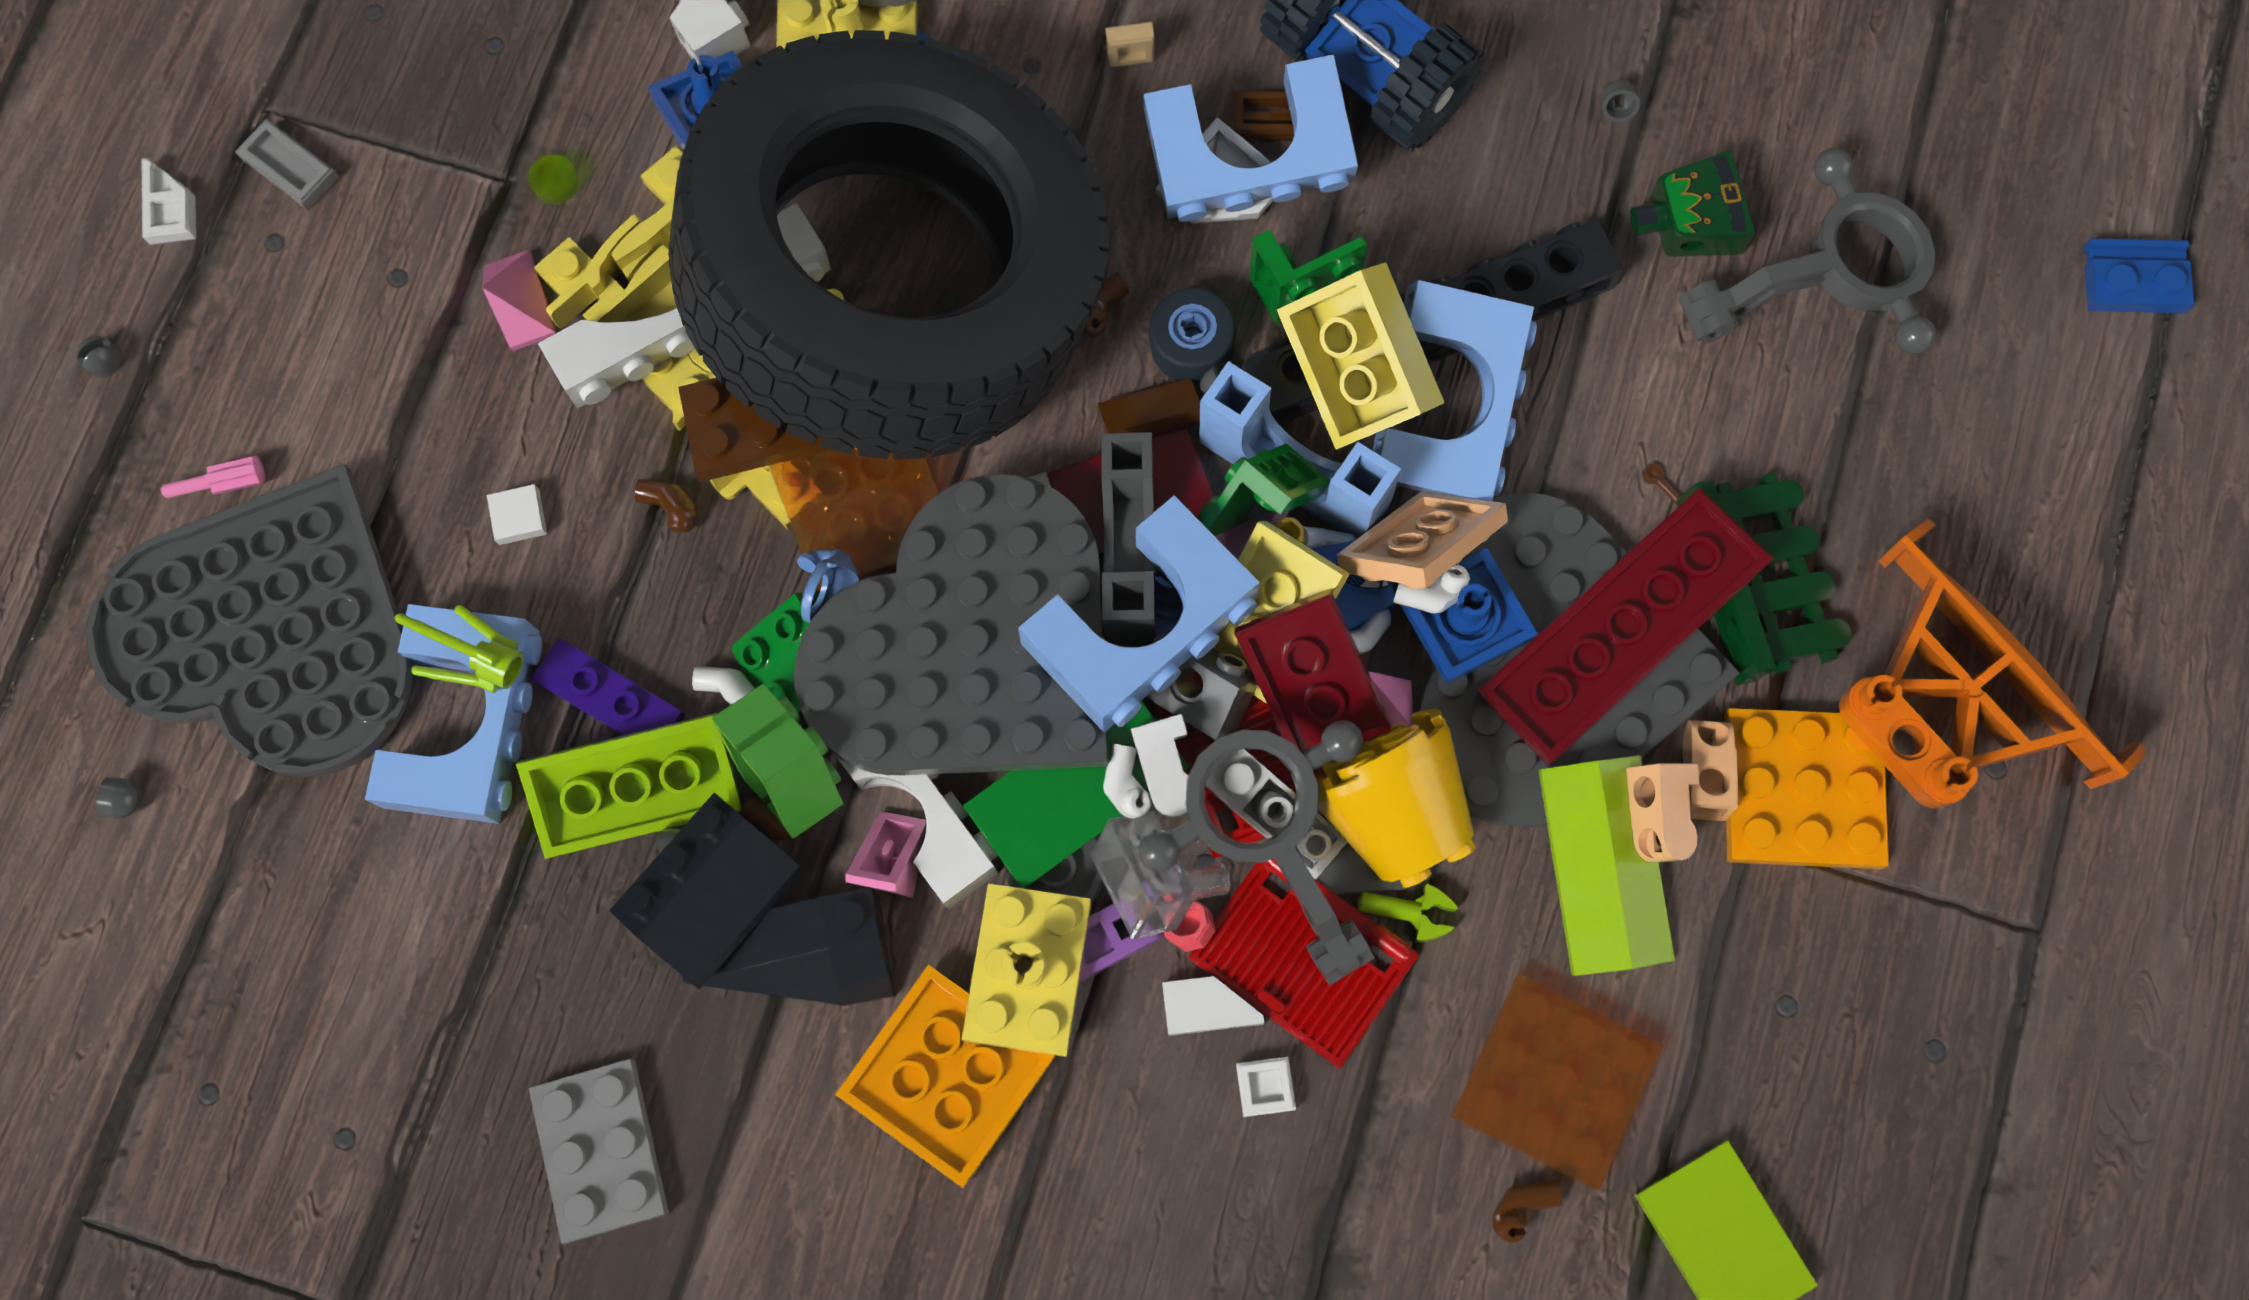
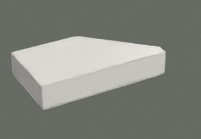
[142,158,196,245]
[1162,976,1264,1036]

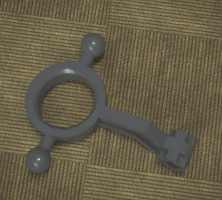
[1678,148,1937,354]
[1138,720,1375,986]

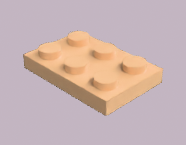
[1337,491,1508,589]

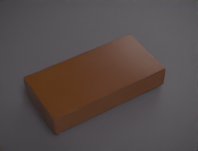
[1097,379,1200,435]

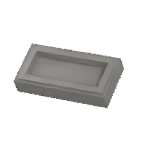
[235,118,339,211]

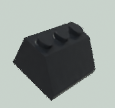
[609,792,804,990]

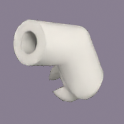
[1394,565,1470,614]
[692,666,755,707]
[1103,743,1151,818]

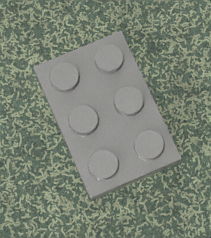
[529,1059,669,1244]

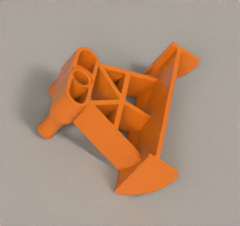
[1839,518,2147,809]

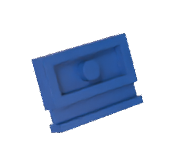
[2083,238,2194,313]

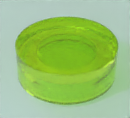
[528,154,579,204]

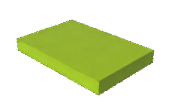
[1634,1141,1818,1300]

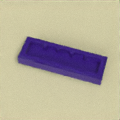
[531,638,685,736]

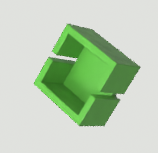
[712,683,843,839]

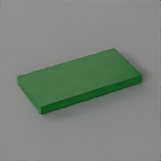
[963,701,1190,889]

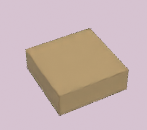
[1106,22,1155,67]

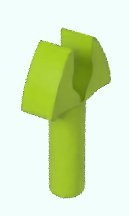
[1357,884,1458,942]

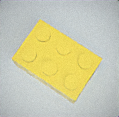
[1277,262,1445,449]

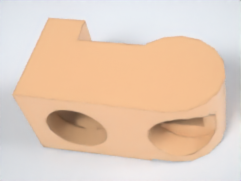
[1682,720,1738,821]
[1626,763,1699,863]

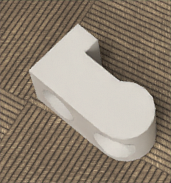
[1131,714,1188,817]

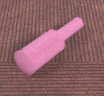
[161,455,266,498]

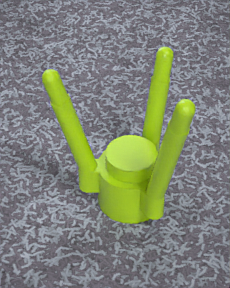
[394,605,524,693]

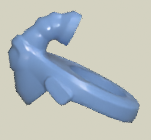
[797,548,859,623]

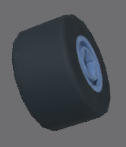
[1149,287,1236,384]

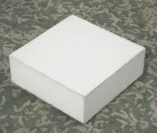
[487,484,547,545]
[1236,1057,1296,1117]

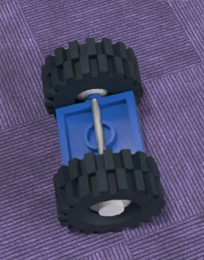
[1260,0,1486,152]

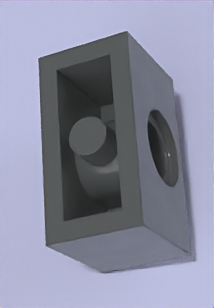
[1145,629,1258,740]

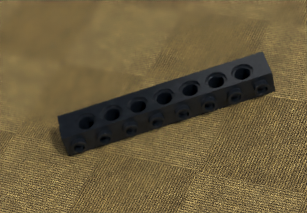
[1242,219,1623,425]

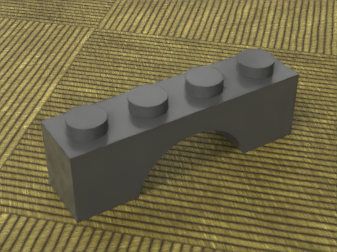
[1101,432,1156,643]

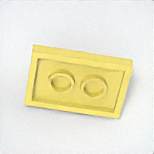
[777,0,918,49]
[1213,520,1350,703]
[962,883,1092,1057]

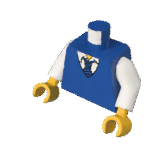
[1274,517,1399,654]

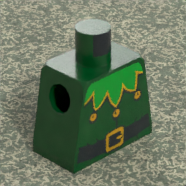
[1630,151,1755,257]

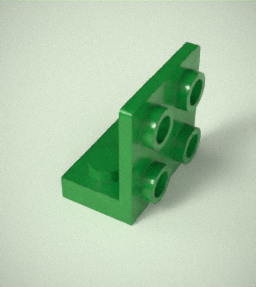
[1249,229,1368,326]
[1198,443,1331,536]
[731,592,820,715]

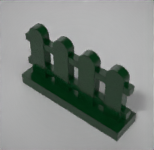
[1677,473,1852,686]

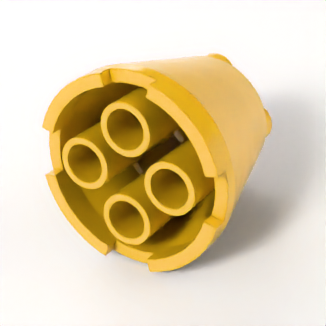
[1315,709,1476,888]

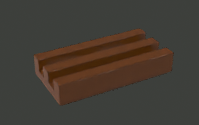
[1233,91,1294,141]

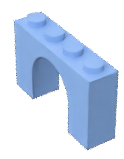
[1144,54,1358,222]
[1372,280,1537,501]
[1199,361,1401,538]
[1018,496,1259,732]
[365,604,542,824]

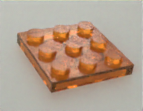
[768,446,939,593]
[1451,974,1663,1191]

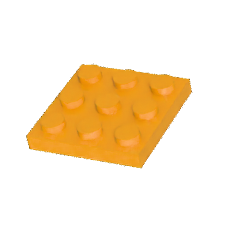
[1724,708,1889,869]
[835,965,1056,1188]

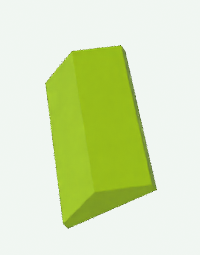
[516,713,743,859]
[1538,755,1675,976]

